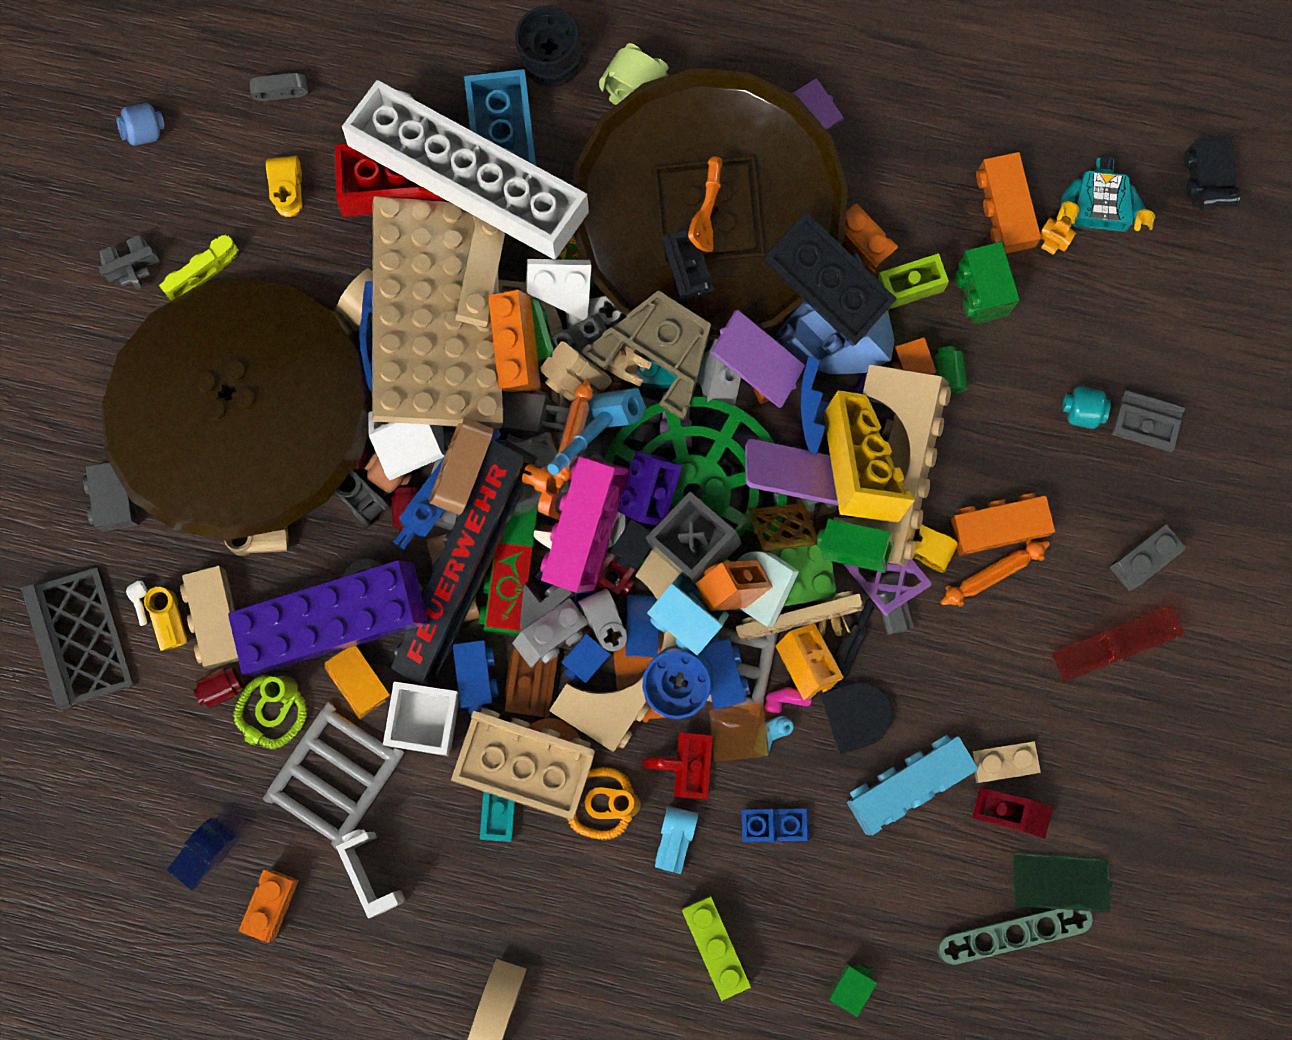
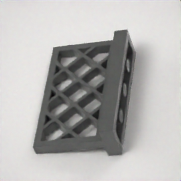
[21,567,134,711]

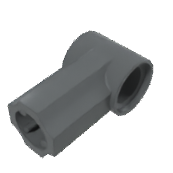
[869,571,914,636]

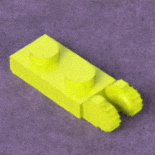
[159,234,239,301]

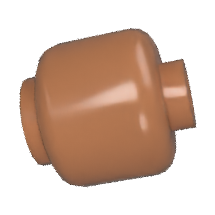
[364,451,413,493]

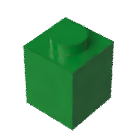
[827,962,877,1017]

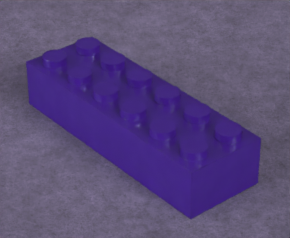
[228,560,428,675]

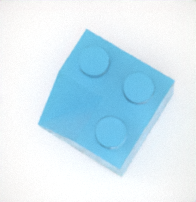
[647,574,729,656]

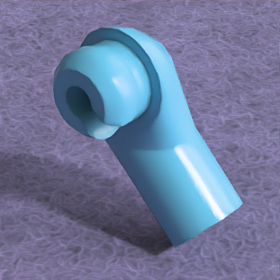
[753,716,794,756]

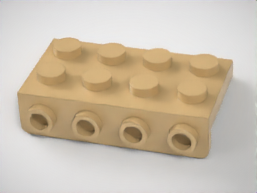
[451,708,595,820]

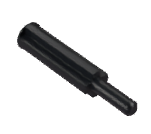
[833,598,875,688]

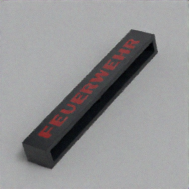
[391,439,538,686]

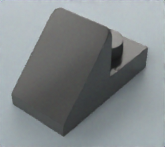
[520,582,577,630]

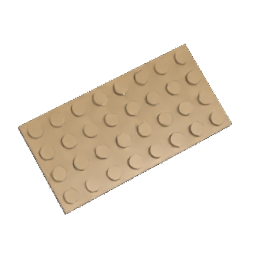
[372,196,503,429]

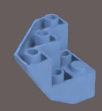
[775,253,895,375]

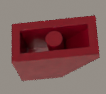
[972,788,1053,839]

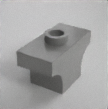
[696,339,741,405]

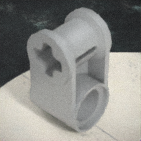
[578,588,627,651]

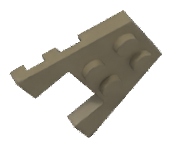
[581,290,712,421]

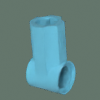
[655,806,699,874]

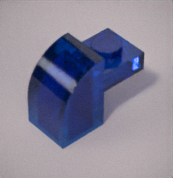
[167,818,240,890]

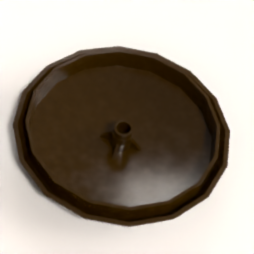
[101,278,372,541]

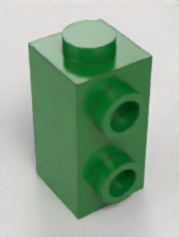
[817,519,894,573]

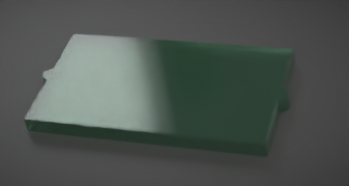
[1010,853,1112,913]

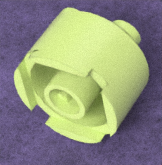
[599,43,669,105]

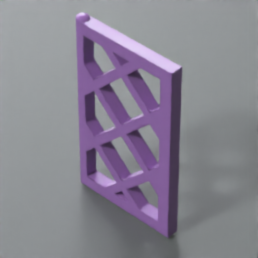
[844,559,932,615]

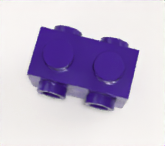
[618,451,682,525]

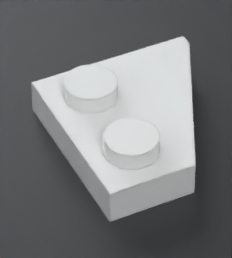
[526,259,591,320]

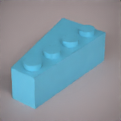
[846,735,979,835]

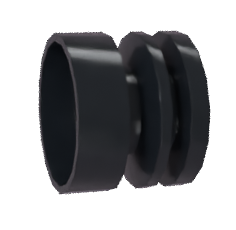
[515,5,584,87]

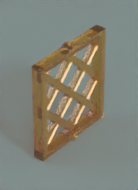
[749,503,818,551]

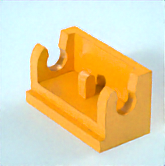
[775,623,844,701]
[325,646,390,719]

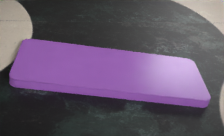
[745,439,838,505]

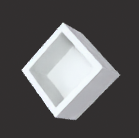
[383,682,460,756]

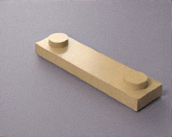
[455,217,505,327]
[736,591,864,642]

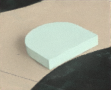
[737,551,799,627]

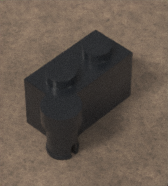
[1184,138,1241,210]

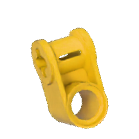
[266,155,303,217]
[913,524,958,572]

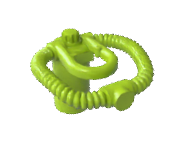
[233,675,307,749]

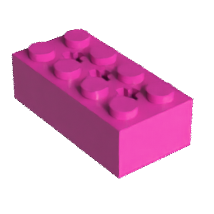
[541,456,629,593]

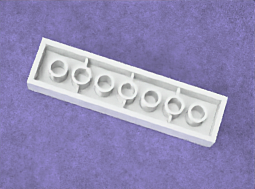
[342,80,589,260]

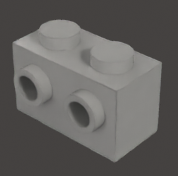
[512,598,588,668]

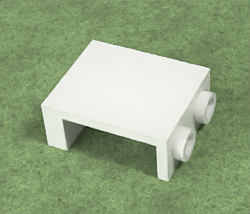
[336,829,406,918]

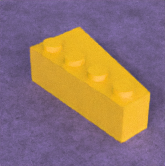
[823,390,915,523]

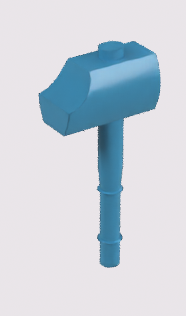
[548,388,646,475]

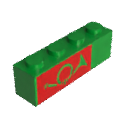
[479,507,539,636]

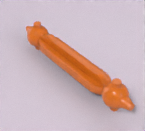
[553,379,593,488]
[940,540,1050,607]

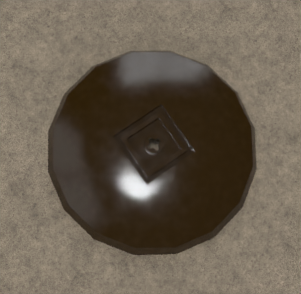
[572,67,849,341]

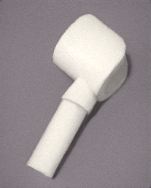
[126,580,148,626]

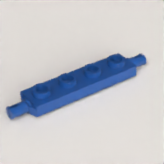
[393,409,506,549]

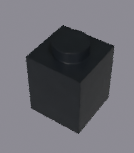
[610,519,651,570]

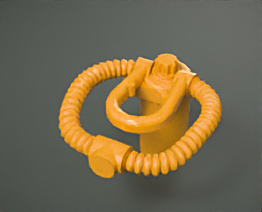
[567,767,641,840]

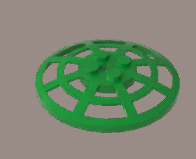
[604,396,787,566]

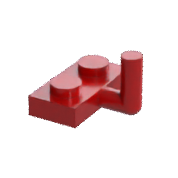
[642,733,713,800]

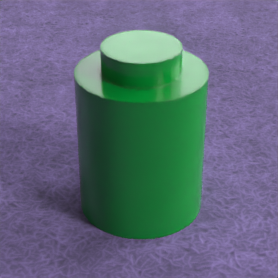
[932,346,968,394]

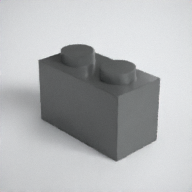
[83,463,139,532]
[1110,524,1187,591]

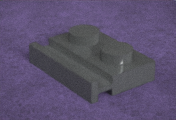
[1111,390,1185,452]

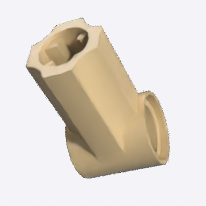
[224,526,289,556]

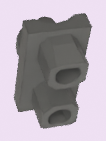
[98,235,160,290]
[553,313,607,353]

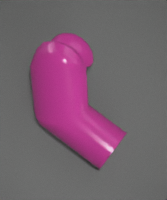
[764,687,812,713]

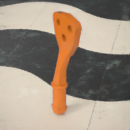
[688,156,723,252]

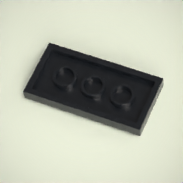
[761,212,897,346]

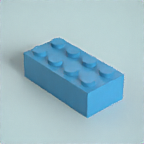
[464,69,537,166]

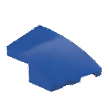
[800,356,830,455]

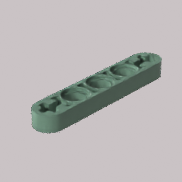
[937,904,1093,965]

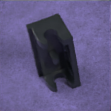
[662,229,714,303]

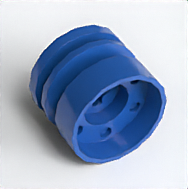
[642,645,714,719]

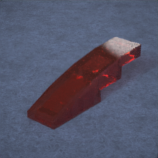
[1052,605,1185,682]

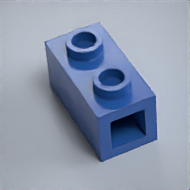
[701,636,750,711]
[453,640,499,714]

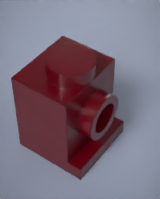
[596,551,635,600]

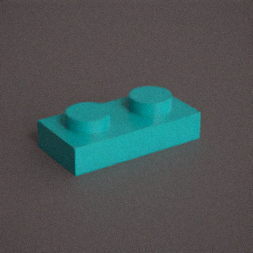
[479,791,515,842]

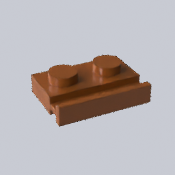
[502,648,558,718]

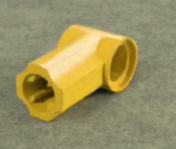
[144,587,188,651]

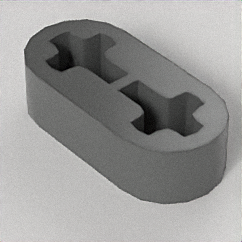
[250,73,308,101]

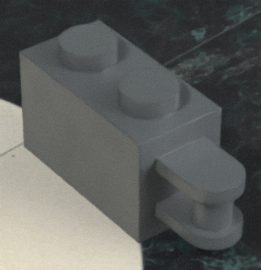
[497,389,570,440]

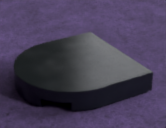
[820,683,892,755]

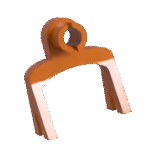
[522,458,578,520]

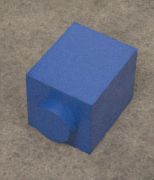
[562,634,611,685]

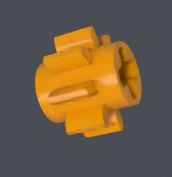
[1040,216,1076,255]

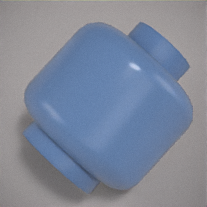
[116,103,165,146]

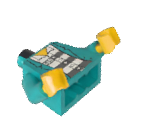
[1057,157,1155,232]

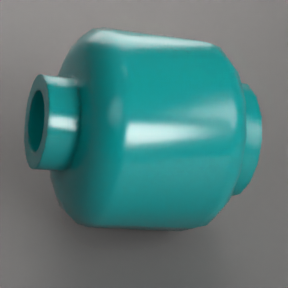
[1062,386,1111,429]

